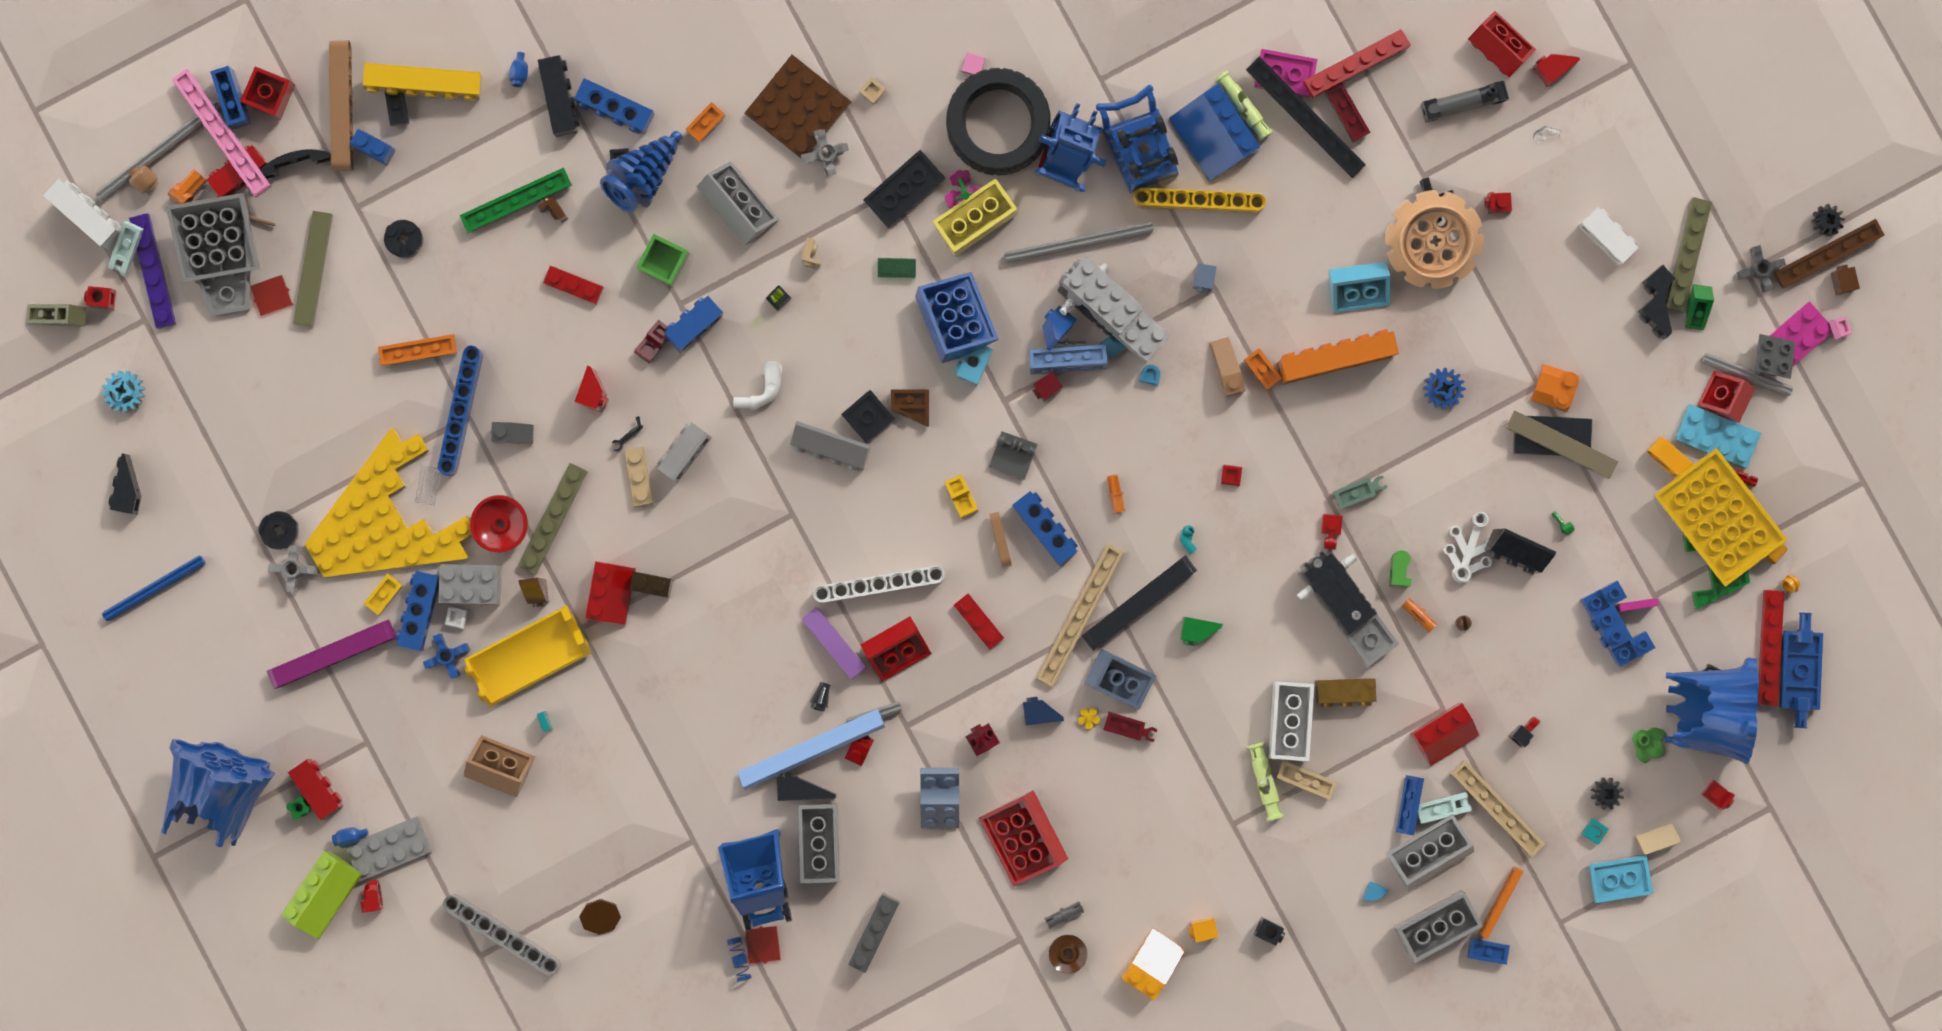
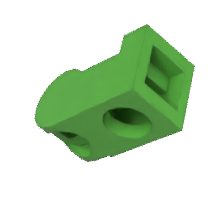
[1389,550,1411,587]

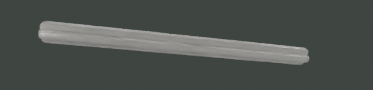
[96,102,222,201]
[1004,222,1154,263]

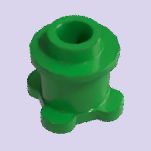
[286,796,311,820]

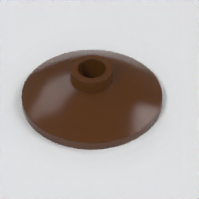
[1049,935,1087,974]

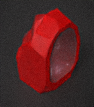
[360,880,383,913]

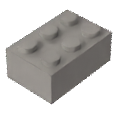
[439,564,501,604]

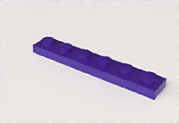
[129,213,176,329]

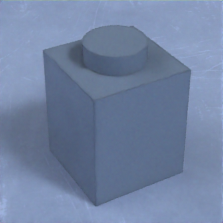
[1193,263,1217,294]

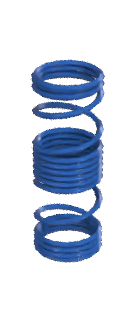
[727,937,752,982]

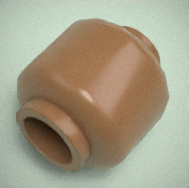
[129,166,158,194]

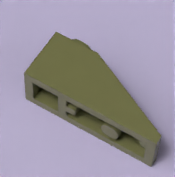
[26,304,87,326]

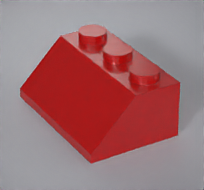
[1468,11,1536,78]
[585,561,636,625]
[860,616,932,682]
[1410,703,1480,766]

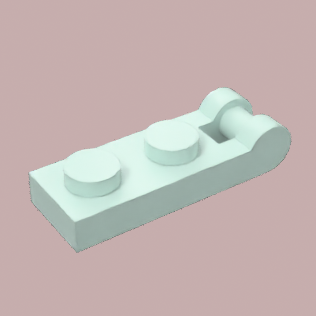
[108,221,144,277]
[1418,791,1472,824]

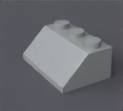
[657,422,712,483]

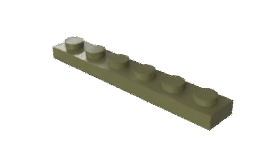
[1666,197,1712,313]
[518,463,588,574]

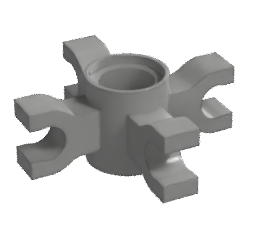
[801,129,849,176]
[268,546,318,593]

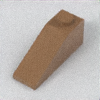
[1210,337,1246,397]

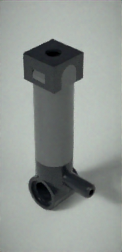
[1420,81,1509,123]

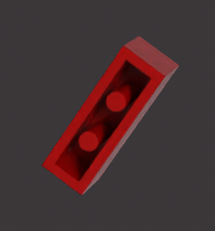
[206,145,268,197]
[287,759,343,820]

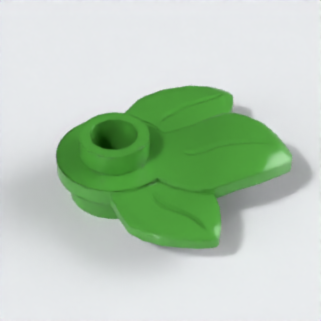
[1632,727,1666,763]

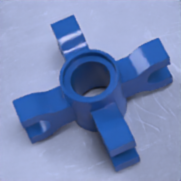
[423,633,470,679]

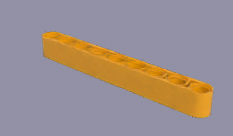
[1647,436,1788,564]

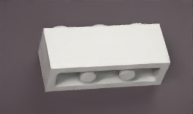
[1578,207,1639,266]

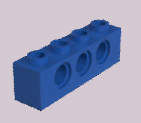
[574,78,655,135]
[1012,491,1078,566]
[396,571,439,651]

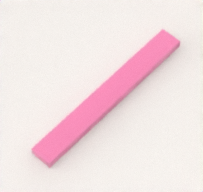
[172,69,272,198]

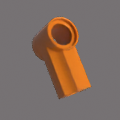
[168,169,207,204]

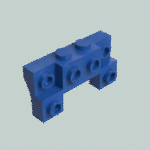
[1580,581,1655,667]

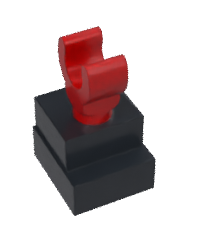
[1508,717,1541,748]

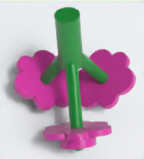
[945,169,982,209]

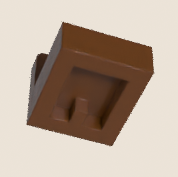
[537,197,568,222]

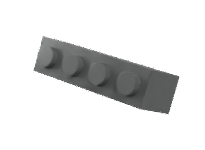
[848,893,900,973]

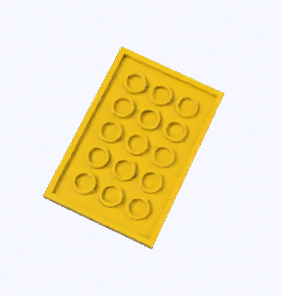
[1654,448,1788,587]

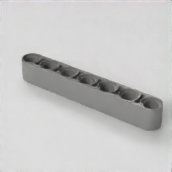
[443,894,561,975]

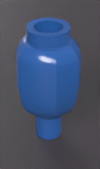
[509,52,528,88]
[332,827,369,848]

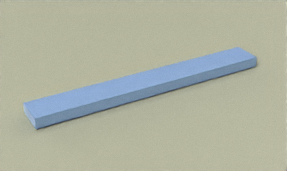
[738,709,885,790]

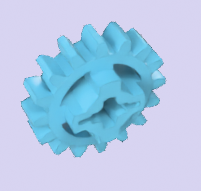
[102,370,145,412]

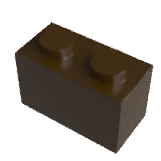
[630,571,673,598]

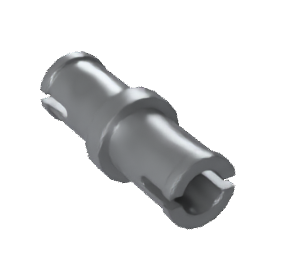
[1044,901,1084,929]

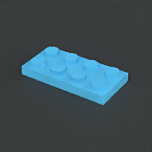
[1674,404,1761,469]

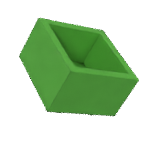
[636,234,690,288]

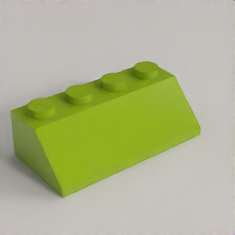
[281,851,362,939]

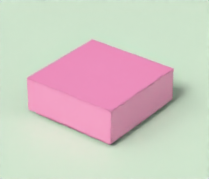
[962,52,985,75]
[1829,316,1852,339]

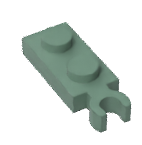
[1333,476,1387,509]

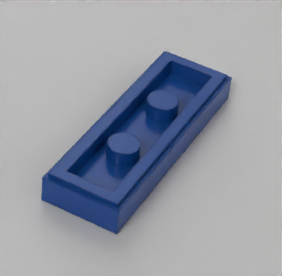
[1396,775,1424,836]

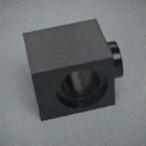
[1253,917,1285,946]

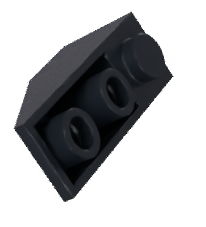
[108,453,142,515]

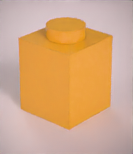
[1188,917,1219,943]

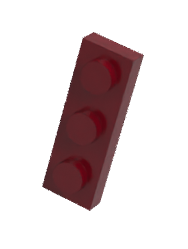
[1325,83,1371,143]

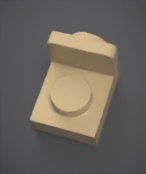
[801,237,821,268]

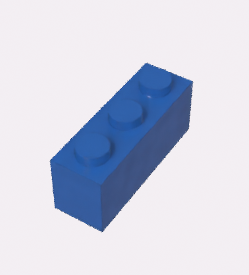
[210,66,251,130]
[664,296,723,353]

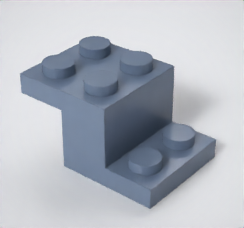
[920,768,959,828]

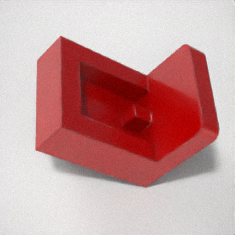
[844,735,874,767]

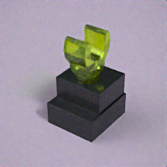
[766,285,792,311]

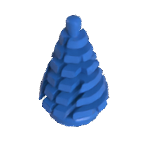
[600,131,682,213]

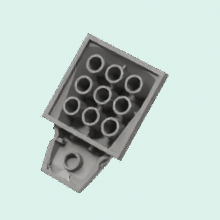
[166,193,260,316]

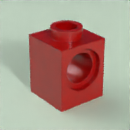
[84,286,116,309]

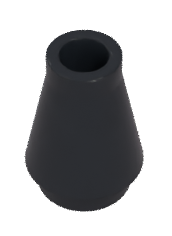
[810,682,831,712]

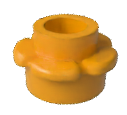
[1782,575,1800,593]

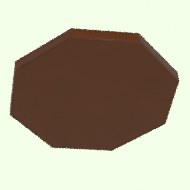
[579,899,621,935]

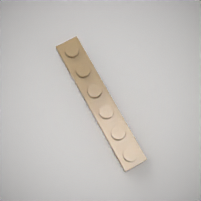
[1450,760,1545,857]

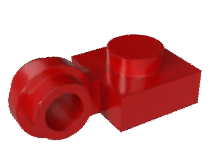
[1321,514,1343,551]

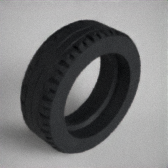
[946,68,1051,176]

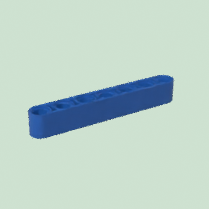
[438,345,483,476]

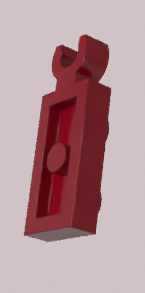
[1103,711,1157,742]

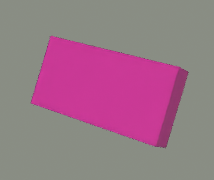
[1616,598,1659,612]

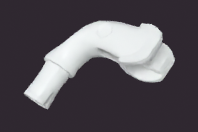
[733,361,782,411]

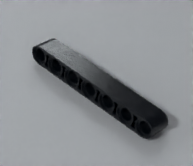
[1082,555,1197,651]

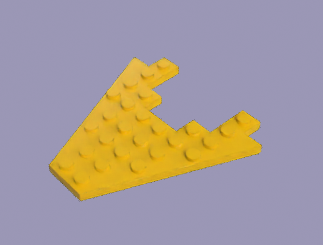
[305,428,472,577]

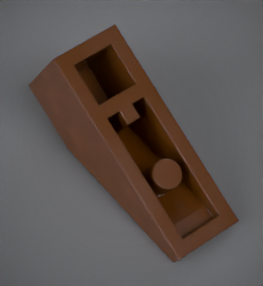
[518,577,549,607]

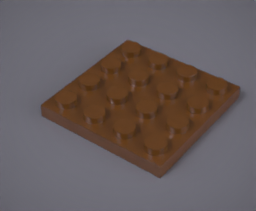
[744,54,852,159]

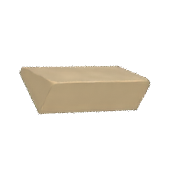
[1636,823,1681,855]

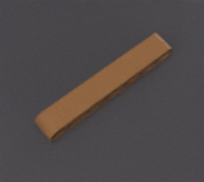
[329,40,354,171]

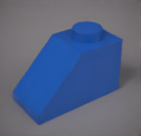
[1042,305,1077,351]

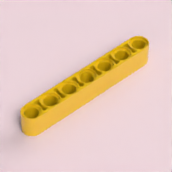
[1133,188,1266,213]

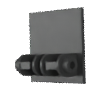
[1755,334,1795,379]
[989,431,1037,480]

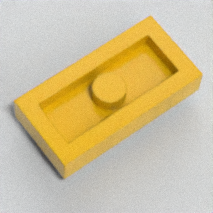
[363,573,404,615]

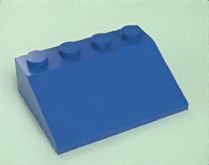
[1169,84,1260,182]
[915,272,998,363]

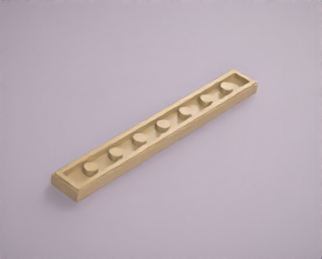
[1036,543,1124,688]

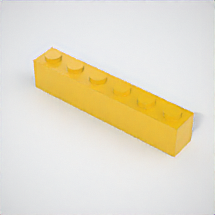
[363,63,481,101]

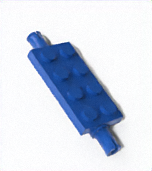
[1780,612,1823,729]

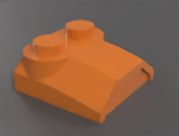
[1530,364,1580,413]

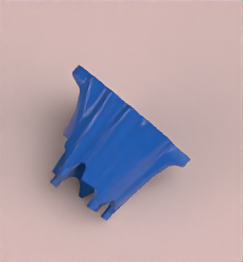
[1664,657,1759,764]
[161,739,275,847]

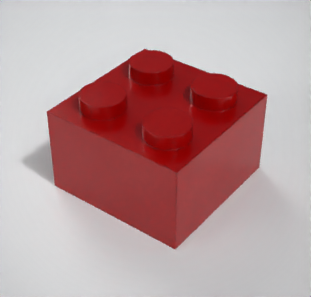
[240,66,295,120]

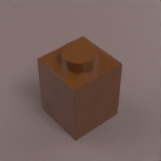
[1831,265,1860,295]

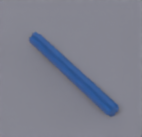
[102,556,206,621]

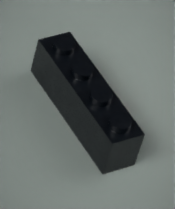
[537,55,580,137]

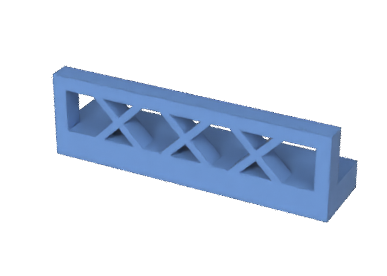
[1029,345,1107,375]

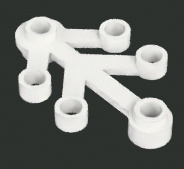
[1443,512,1492,584]

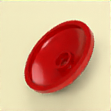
[470,495,528,553]

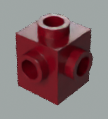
[965,723,1000,756]

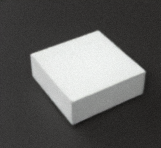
[445,606,469,629]

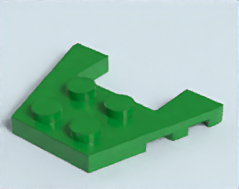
[1683,535,1750,609]

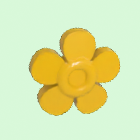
[1078,708,1100,729]

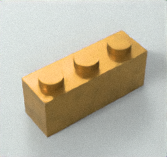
[1315,678,1377,707]

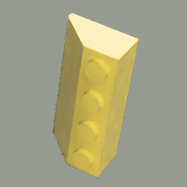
[932,178,1018,257]

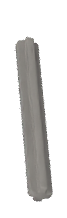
[1701,353,1793,396]

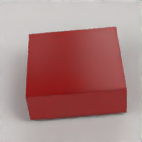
[1221,465,1242,486]

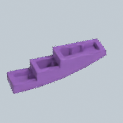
[802,607,867,680]

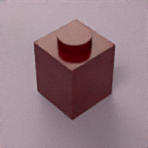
[1032,372,1063,402]

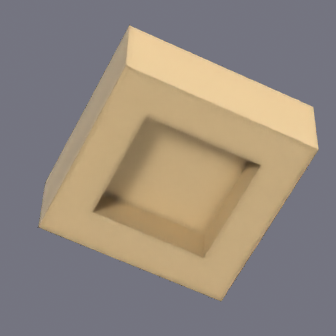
[859,77,886,105]

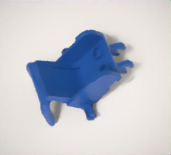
[1035,103,1107,192]

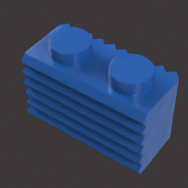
[350,129,395,166]

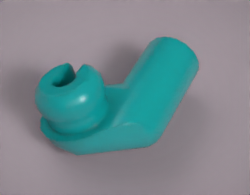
[1179,525,1197,555]

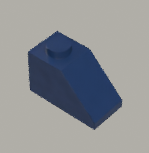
[1023,697,1064,725]

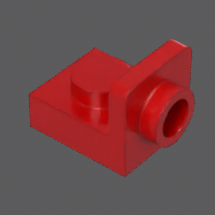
[1484,192,1512,213]
[1701,780,1735,810]

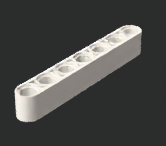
[813,566,945,603]

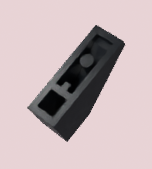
[777,773,836,801]

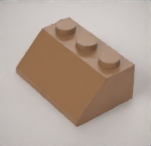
[463,735,535,797]

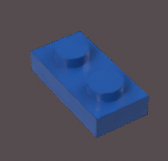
[1467,938,1510,965]

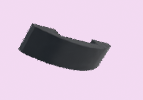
[260,149,331,179]

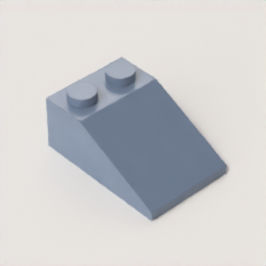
[1084,648,1156,710]

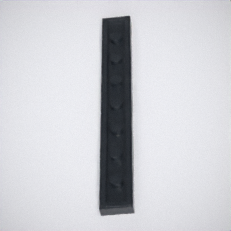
[1246,56,1366,178]

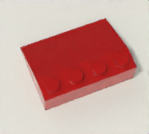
[979,790,1069,887]

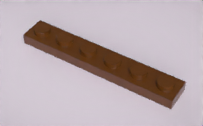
[1773,219,1885,289]

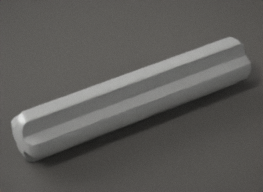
[846,702,902,722]

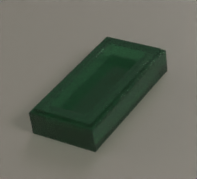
[877,258,916,278]

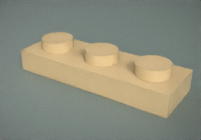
[624,447,654,507]
[1276,760,1337,800]

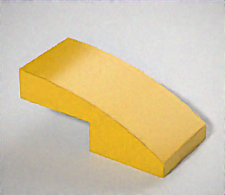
[944,474,978,519]

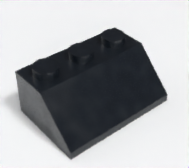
[1484,528,1556,575]

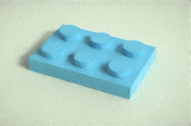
[1588,855,1653,903]

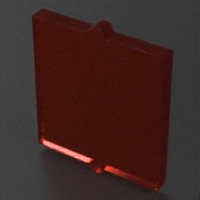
[250,275,293,316]
[745,926,781,964]

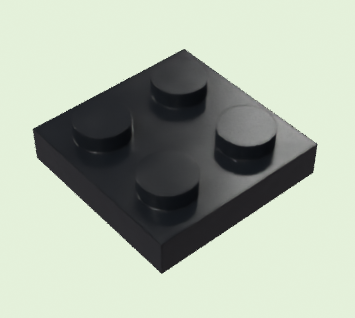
[841,390,895,443]

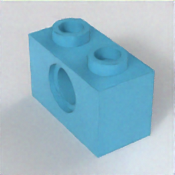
[954,346,993,386]

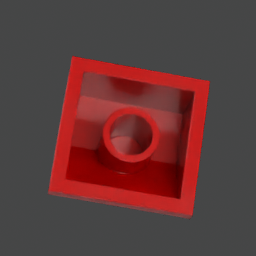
[574,365,609,412]
[1698,371,1755,423]

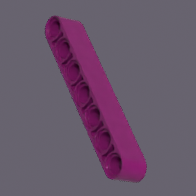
[266,620,396,689]

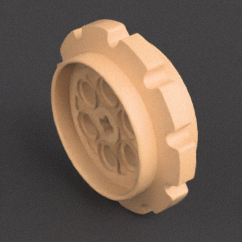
[1385,190,1484,289]

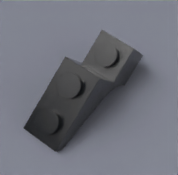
[1637,265,1676,339]

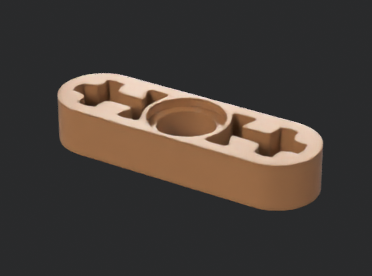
[989,512,1012,568]

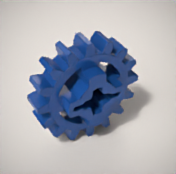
[1423,367,1466,410]

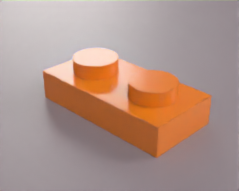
[685,102,726,143]
[1243,348,1282,390]

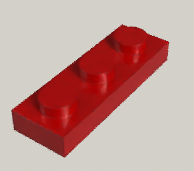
[543,265,604,305]
[953,593,1004,650]

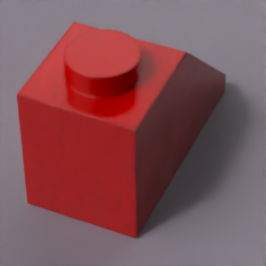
[1533,54,1581,87]

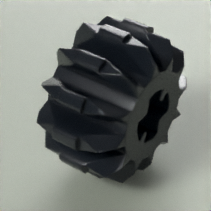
[1811,204,1845,237]
[1591,777,1624,810]

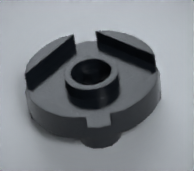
[384,220,423,258]
[259,511,299,550]

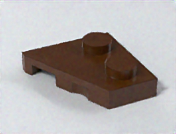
[891,389,929,427]

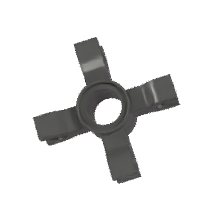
[1736,245,1786,293]

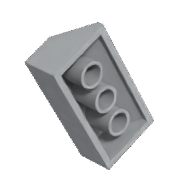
[696,161,779,245]
[790,421,871,472]
[1386,814,1474,891]

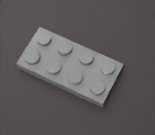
[346,816,432,882]

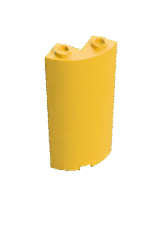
[464,605,592,707]

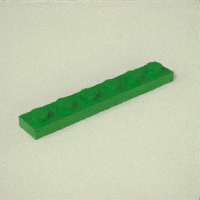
[459,167,572,234]

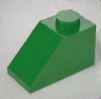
[1685,284,1714,330]
[1179,617,1223,646]

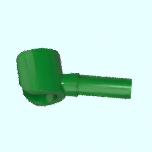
[1552,511,1575,535]

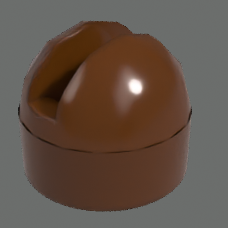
[1455,615,1472,631]

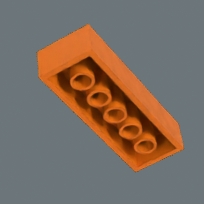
[1277,329,1399,384]

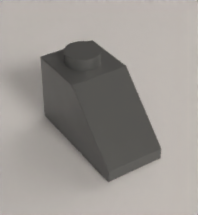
[491,422,534,444]

